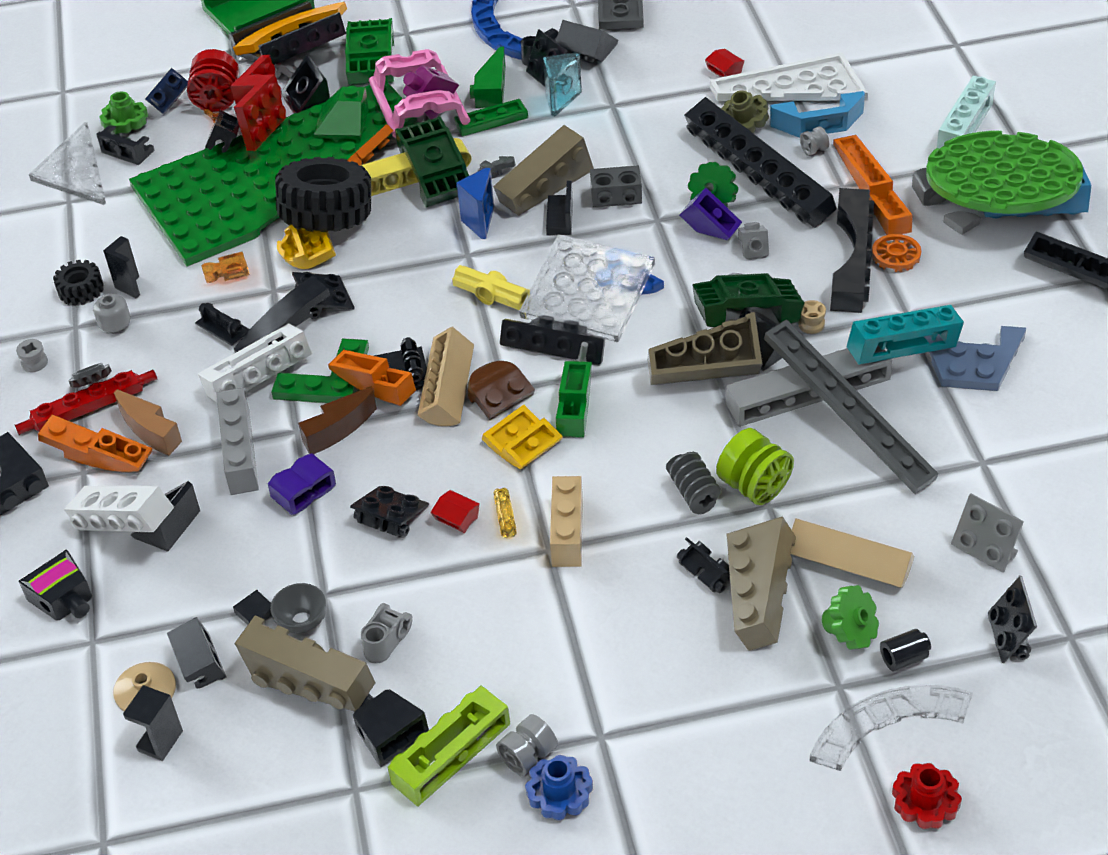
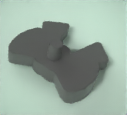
[480,156,516,175]

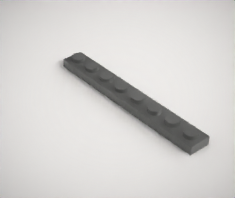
[764,319,939,494]

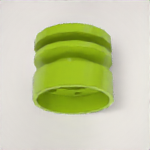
[716,428,794,505]

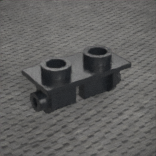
[195,303,250,346]
[677,537,730,593]

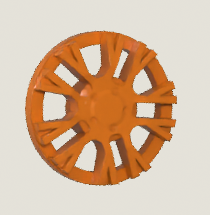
[872,234,921,272]

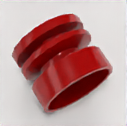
[187,49,239,112]

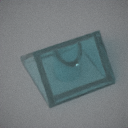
[543,53,582,117]

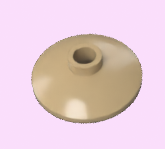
[113,662,176,711]

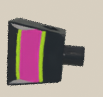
[18,549,92,620]

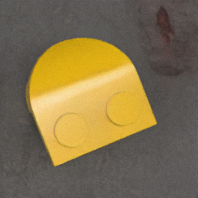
[277,225,336,269]

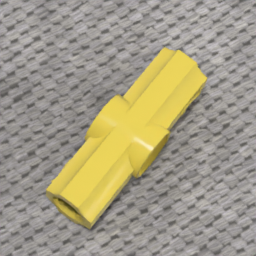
[452,265,530,311]

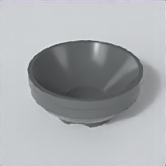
[270,583,326,633]

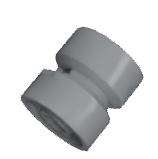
[496,714,558,776]

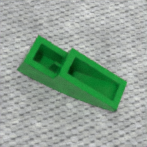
[556,361,592,437]

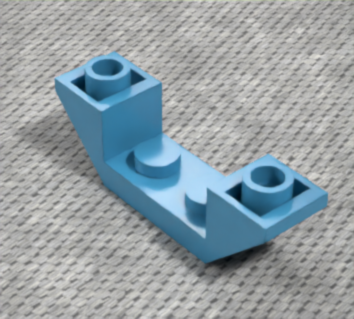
[770,91,865,138]

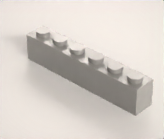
[725,346,893,427]

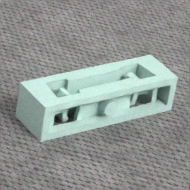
[937,75,996,149]

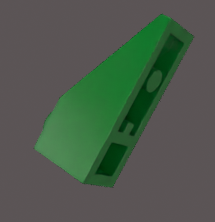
[470,47,506,108]

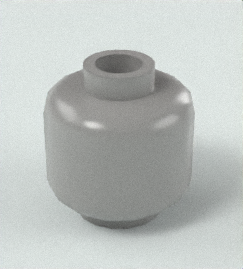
[93,294,131,333]

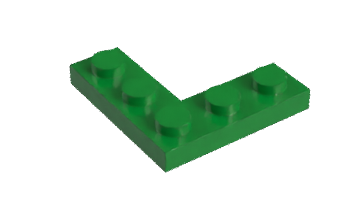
[271,338,369,403]

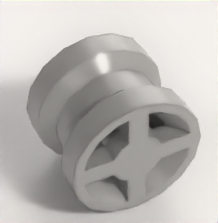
[800,126,829,156]
[16,339,48,372]

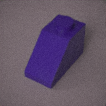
[679,188,742,240]

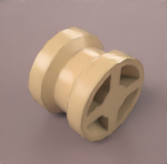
[798,300,826,334]

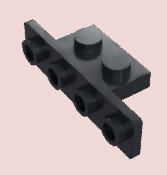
[499,315,605,364]

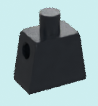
[353,689,429,767]

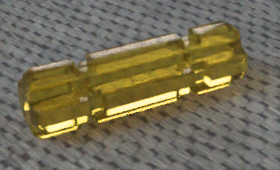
[493,487,517,538]

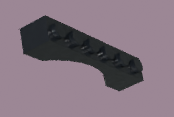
[830,188,874,313]

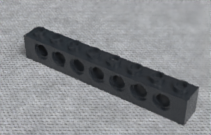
[684,97,837,228]

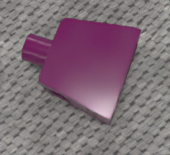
[403,65,459,119]

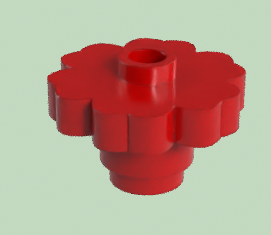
[892,763,962,829]

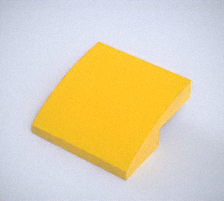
[482,404,563,469]

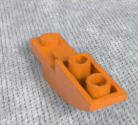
[38,415,152,472]

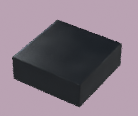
[233,590,272,625]

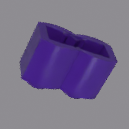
[268,453,336,515]

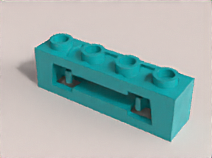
[846,305,964,365]

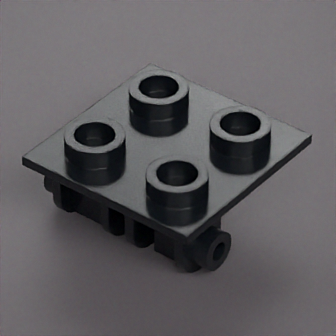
[526,29,568,93]
[292,272,355,319]
[374,337,427,388]
[350,486,429,537]
[988,575,1037,663]

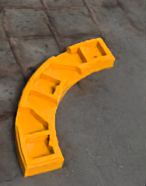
[233,2,347,55]

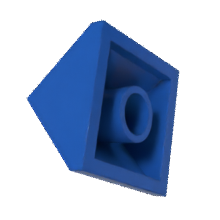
[457,168,494,239]

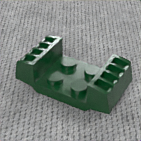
[395,116,469,207]
[692,273,805,328]

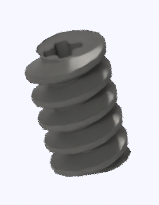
[666,451,721,514]

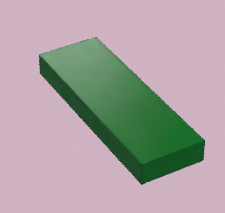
[454,99,528,137]

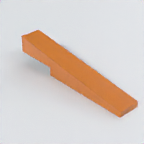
[833,135,913,235]

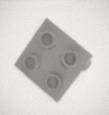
[951,493,1024,572]

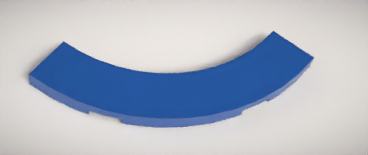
[471,0,523,60]

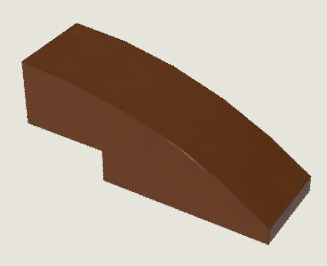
[298,387,377,454]

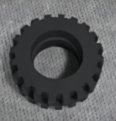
[275,157,371,232]

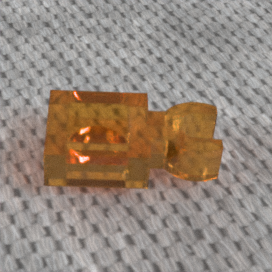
[201,251,250,283]

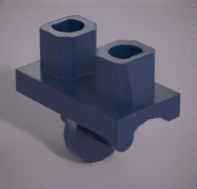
[145,67,188,115]

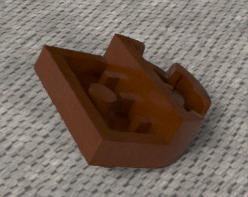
[467,361,535,420]

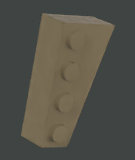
[493,125,594,216]
[647,312,762,385]
[727,516,796,651]
[234,616,376,711]

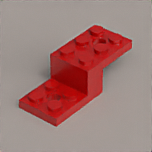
[230,55,286,151]

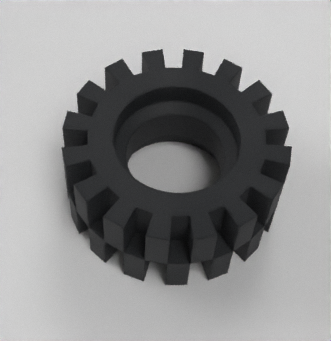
[53,259,104,306]

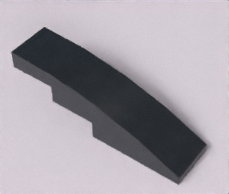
[234,275,330,353]

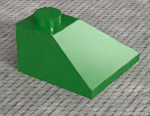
[313,86,369,139]

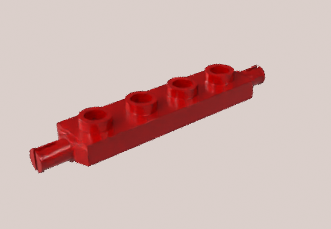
[15,369,158,435]

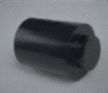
[880,628,931,671]

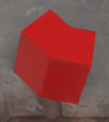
[705,48,744,77]
[430,490,480,533]

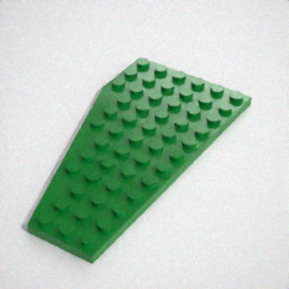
[129,79,418,267]

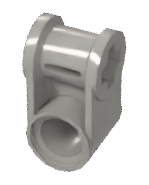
[361,603,413,663]

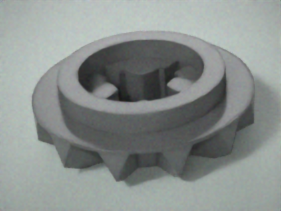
[68,363,112,388]

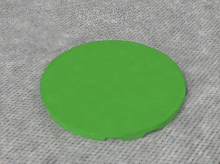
[926,131,1083,214]

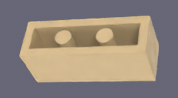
[550,476,583,567]

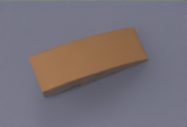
[114,389,182,456]

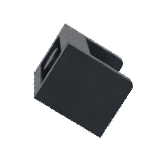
[123,685,183,761]

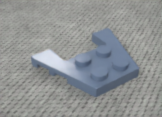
[924,326,1026,391]

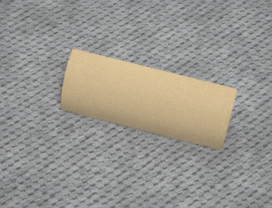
[418,326,474,426]
[790,518,915,588]

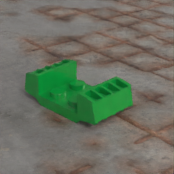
[345,18,394,85]

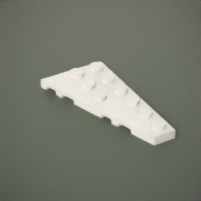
[710,53,868,101]

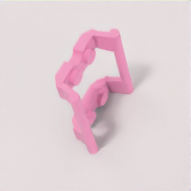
[369,49,470,138]

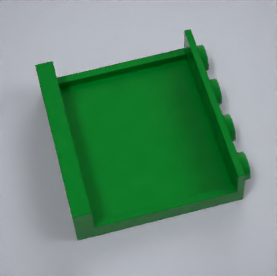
[201,0,315,35]

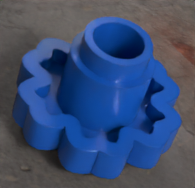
[525,755,593,820]

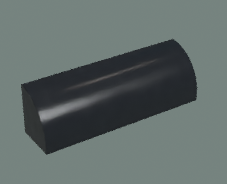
[1024,231,1108,290]

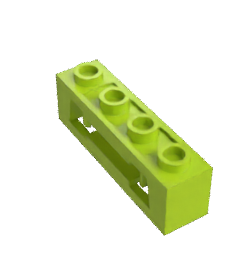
[387,685,510,807]

